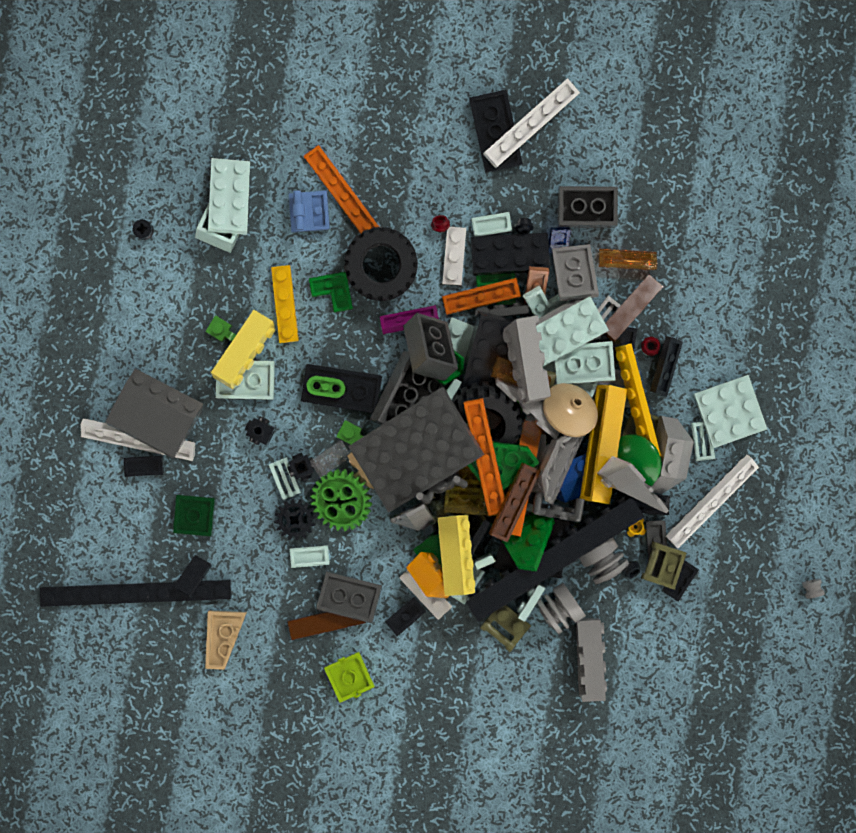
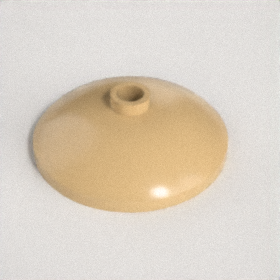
[543,383,598,437]

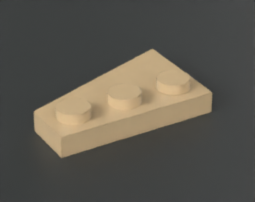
[205,610,247,670]

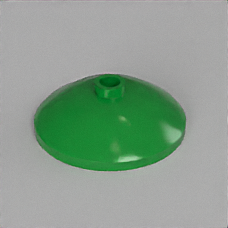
[617,434,661,486]

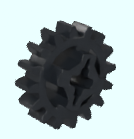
[274,499,316,540]

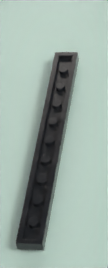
[40,579,232,607]

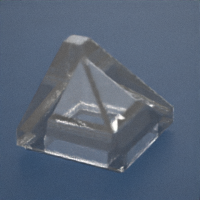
[521,414,542,441]

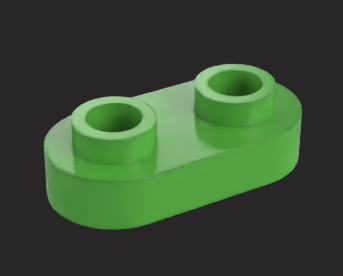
[307,376,346,398]

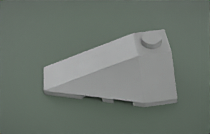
[495,374,560,439]
[597,456,669,513]
[390,502,435,531]

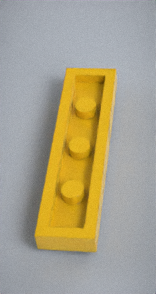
[271,265,299,343]

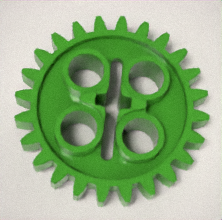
[311,469,373,531]

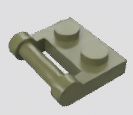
[641,542,687,590]
[480,605,531,652]

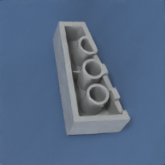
[503,315,551,404]
[576,618,607,702]

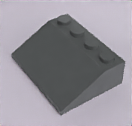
[370,351,459,425]
[105,368,203,459]

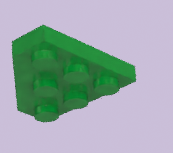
[467,442,540,490]
[502,514,555,571]

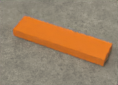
[442,278,521,315]

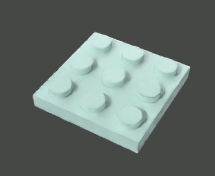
[693,375,767,448]

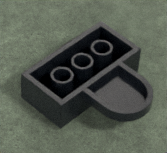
[459,311,514,389]

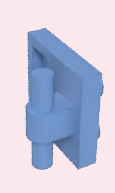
[289,191,330,233]

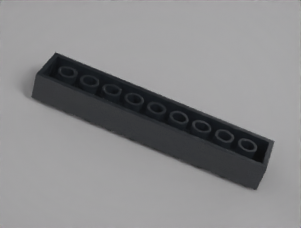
[466,495,644,622]

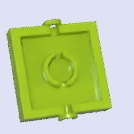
[324,651,375,703]

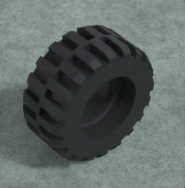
[344,227,418,301]
[452,381,522,444]

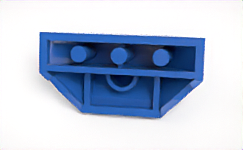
[556,452,587,503]

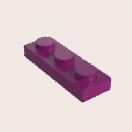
[380,305,439,334]

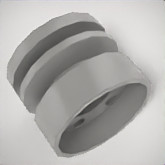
[579,537,629,585]
[537,582,586,634]

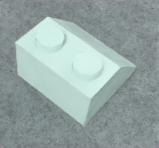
[195,203,239,253]

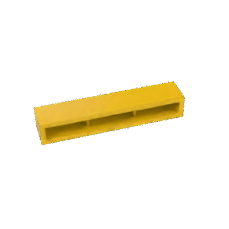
[580,385,627,504]

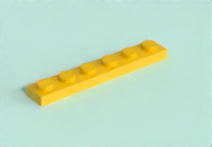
[615,343,661,456]

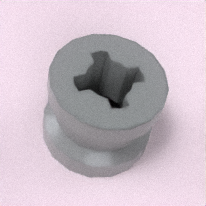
[802,579,825,599]

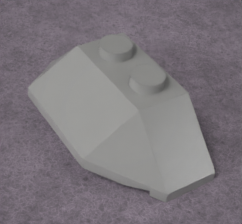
[651,415,694,494]
[536,435,584,505]

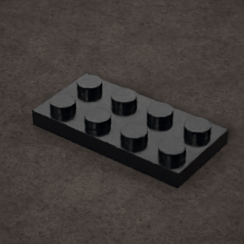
[469,90,523,174]
[471,232,550,276]
[301,364,382,413]

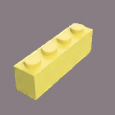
[211,310,275,389]
[438,515,475,596]

